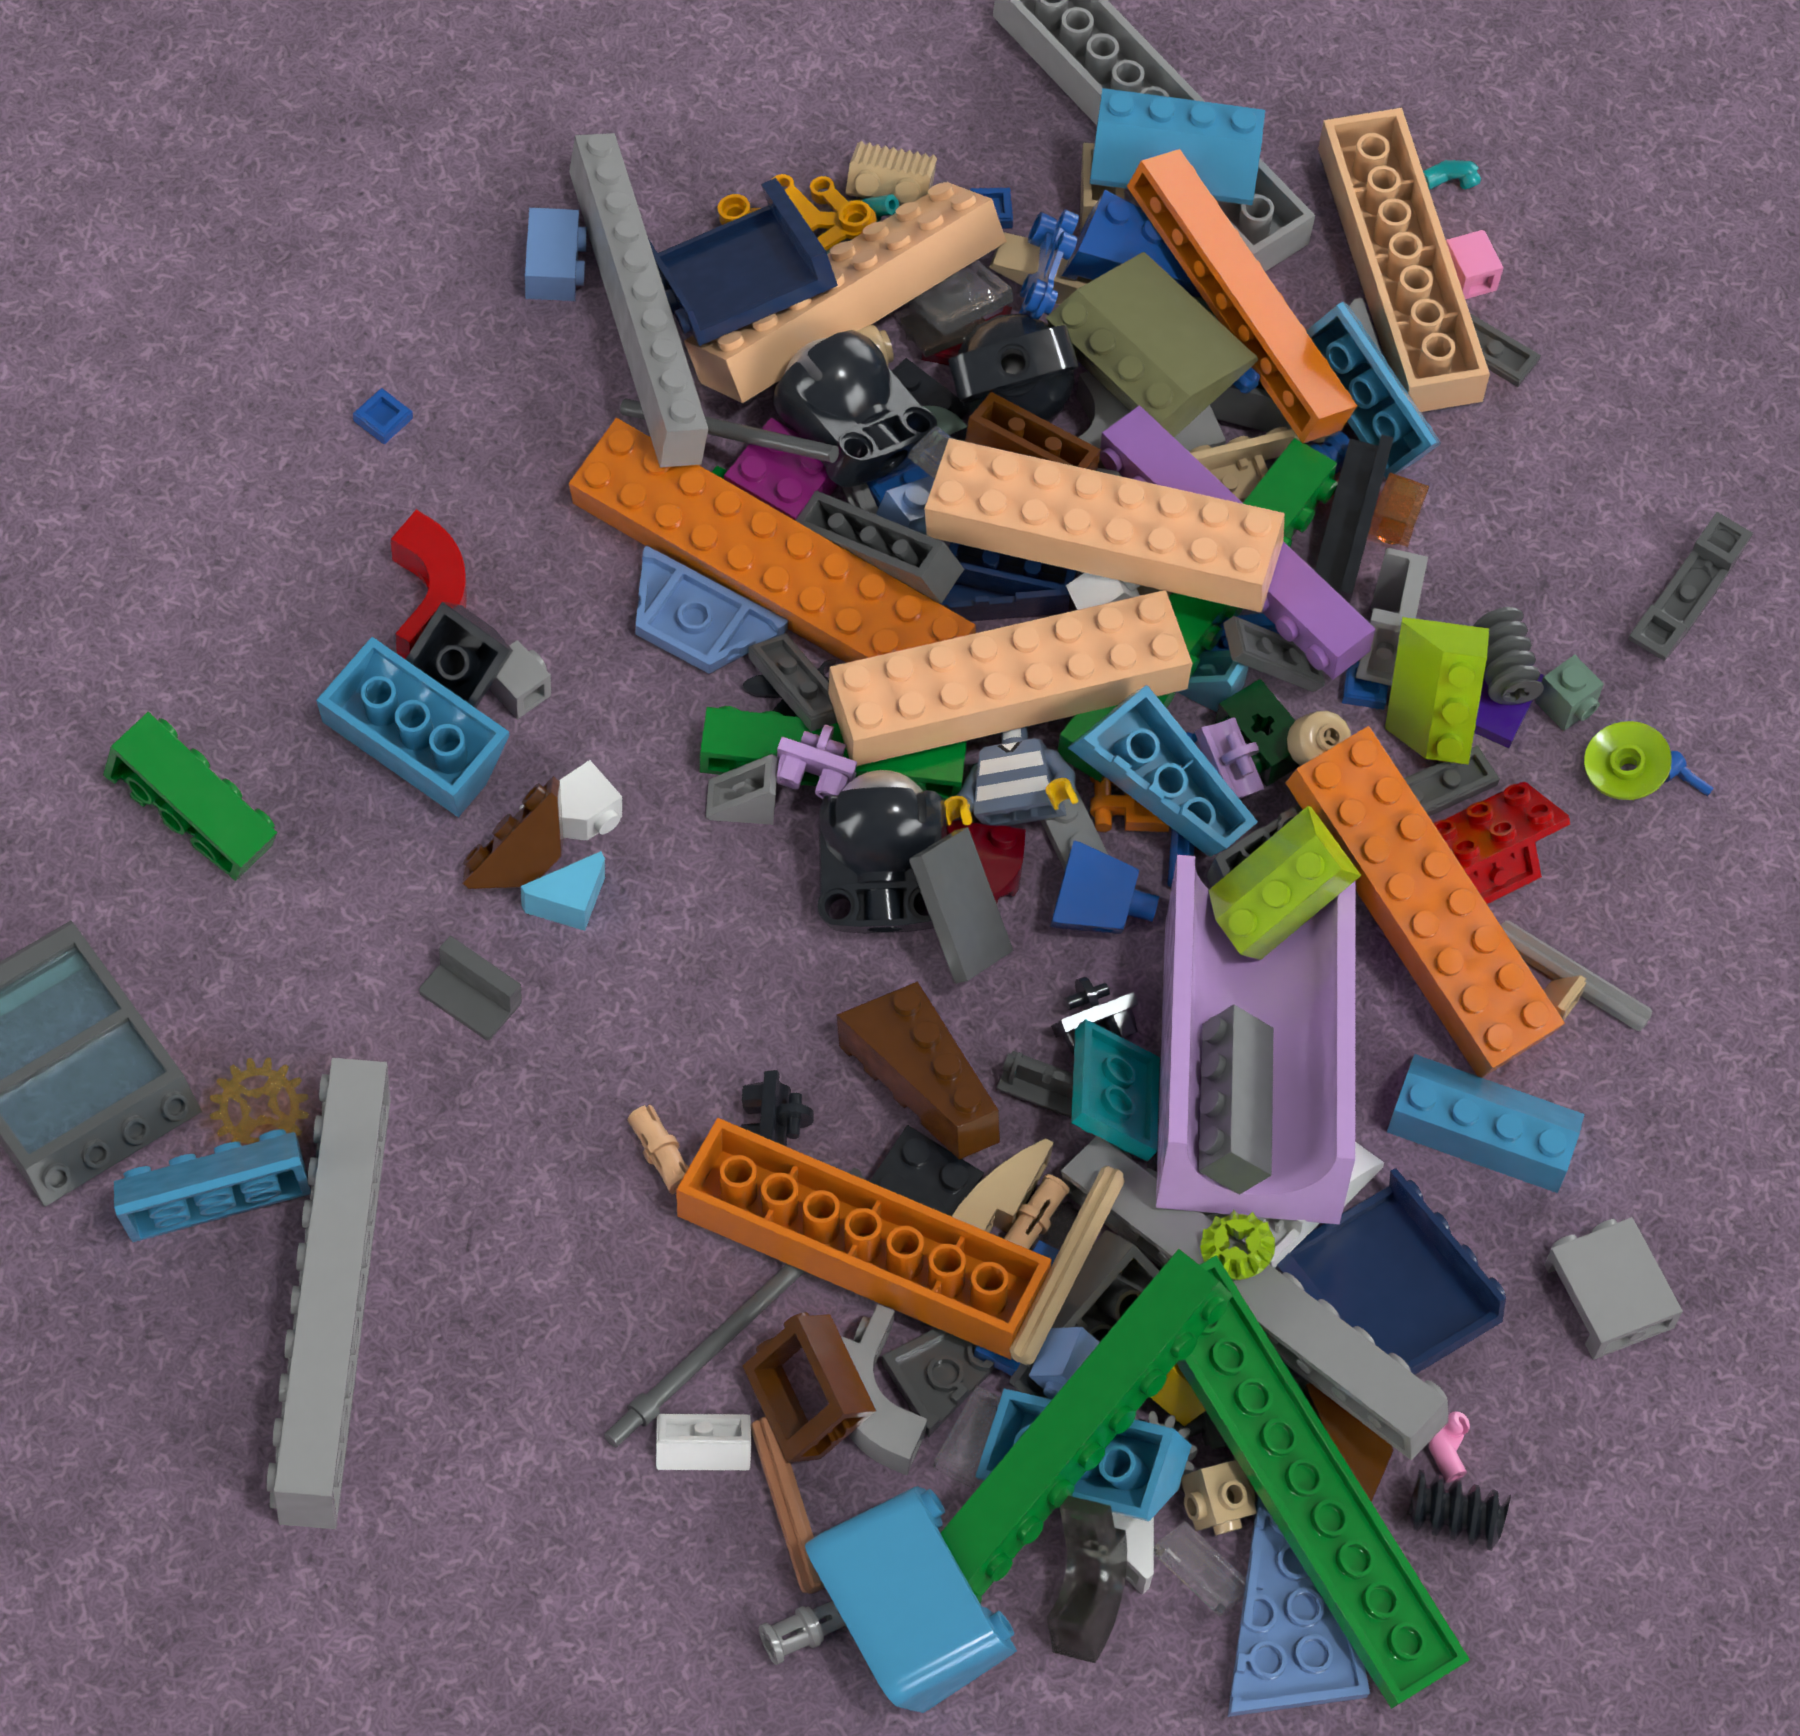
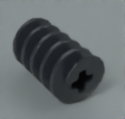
[1407,1469,1511,1551]

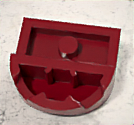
[947,820,1026,904]

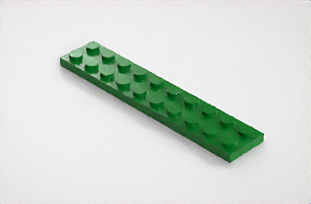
[1176,1255,1470,1709]

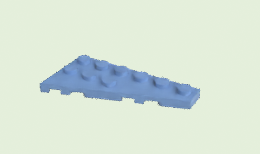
[1228,1496,1370,1717]

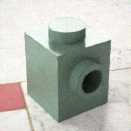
[1535,654,1604,731]

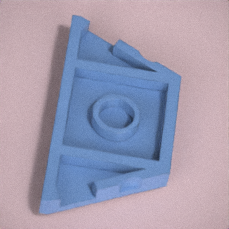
[635,545,788,674]

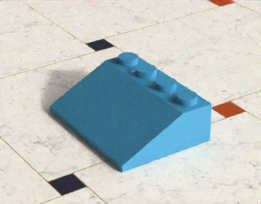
[114,1129,311,1242]

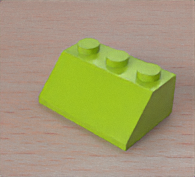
[1385,617,1489,765]
[1208,806,1361,960]

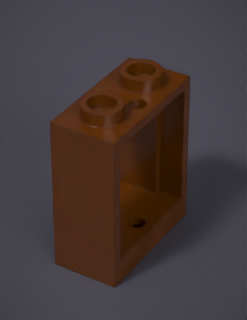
[743,1312,876,1463]

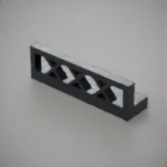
[1315,434,1394,604]

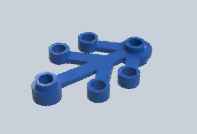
[1019,209,1079,320]

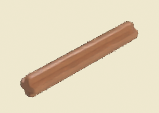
[751,1417,825,1594]

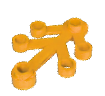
[717,174,877,251]

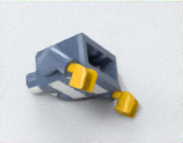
[944,727,1079,826]

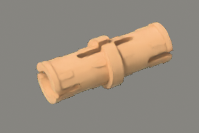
[627,1105,689,1194]
[1004,1174,1070,1249]

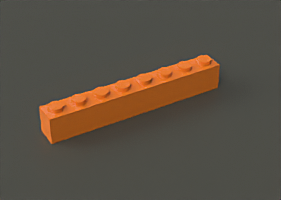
[1127,149,1357,444]

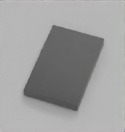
[909,827,1014,984]

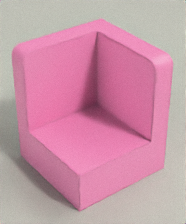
[1446,230,1503,299]

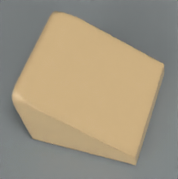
[1544,975,1587,1021]

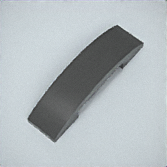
[1628,512,1753,661]

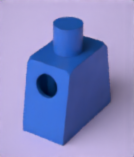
[1050,841,1159,934]

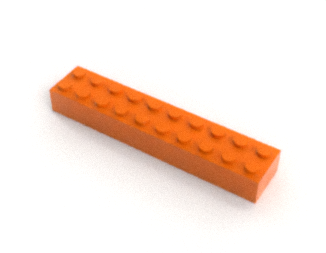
[569,417,976,663]

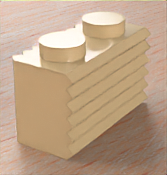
[845,141,937,205]

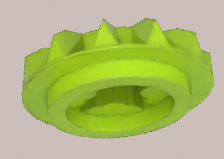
[1200,1209,1275,1280]

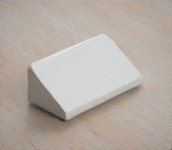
[656,1414,751,1470]

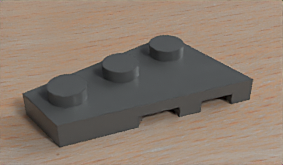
[882,1328,996,1438]

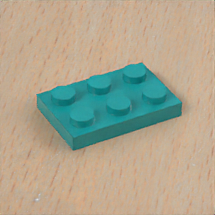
[1071,1019,1160,1161]

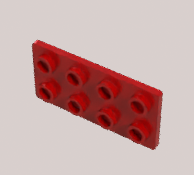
[1434,782,1570,904]

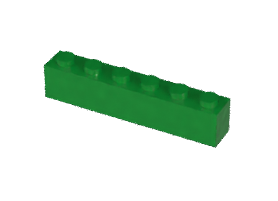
[699,706,967,801]

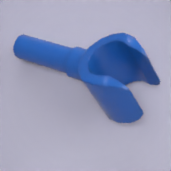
[1665,751,1713,797]

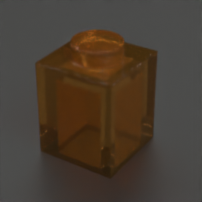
[1369,473,1429,547]

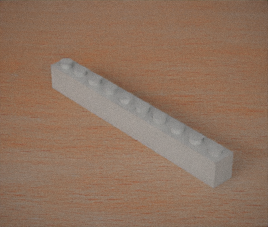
[569,133,708,468]
[1061,1136,1448,1460]

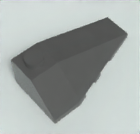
[1009,1230,1159,1399]

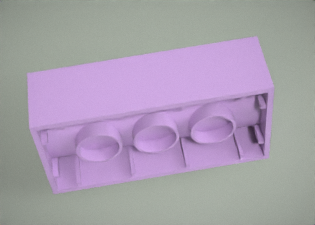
[1156,855,1355,1225]

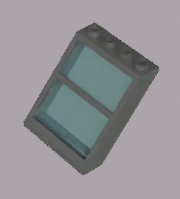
[0,920,202,1207]

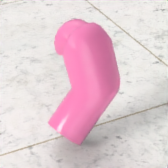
[1429,1411,1470,1483]

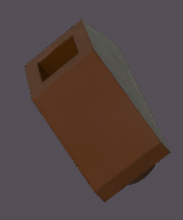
[462,776,564,889]
[1303,1383,1394,1502]

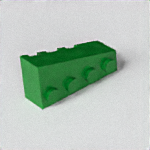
[103,711,278,881]

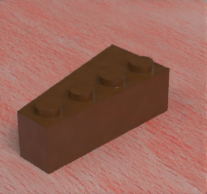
[837,981,1000,1160]

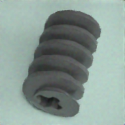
[1473,607,1544,705]

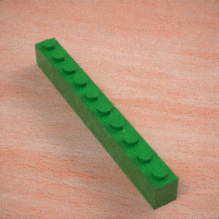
[1058,438,1338,783]
[940,1249,1233,1604]

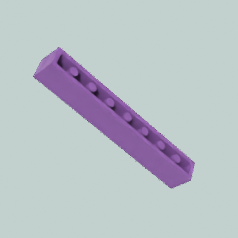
[1100,405,1376,680]

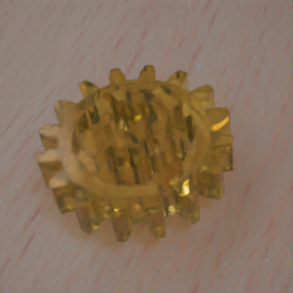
[209,1058,309,1145]

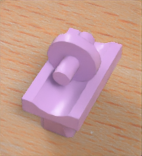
[1195,717,1264,799]
[777,724,857,799]

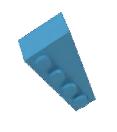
[1068,685,1258,857]

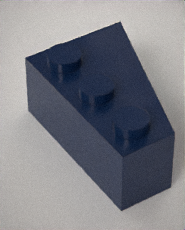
[937,542,1077,622]

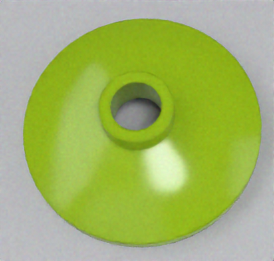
[1584,721,1672,800]

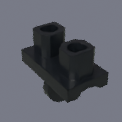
[1051,977,1139,1055]
[740,1070,814,1147]

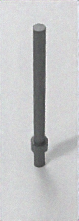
[620,398,839,463]
[604,1264,805,1448]

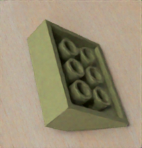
[1046,252,1258,437]

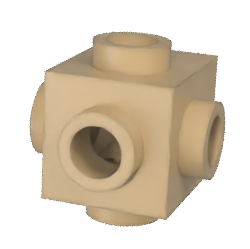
[1181,1460,1257,1536]

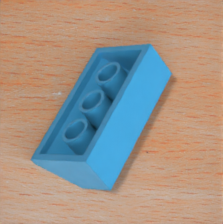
[1089,88,1265,205]
[1306,302,1441,480]
[316,637,510,818]
[1387,1054,1584,1193]
[975,1388,1192,1522]

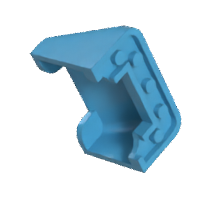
[805,1486,1017,1713]

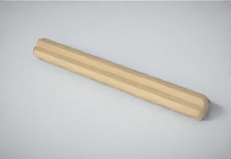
[1010,1166,1125,1365]

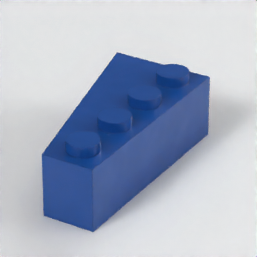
[1062,190,1203,298]

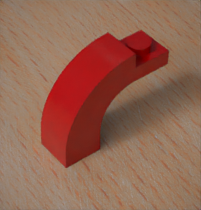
[391,509,467,659]

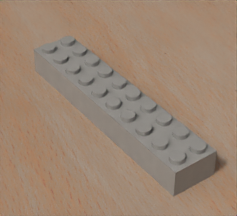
[993,0,1315,272]
[267,1058,391,1529]

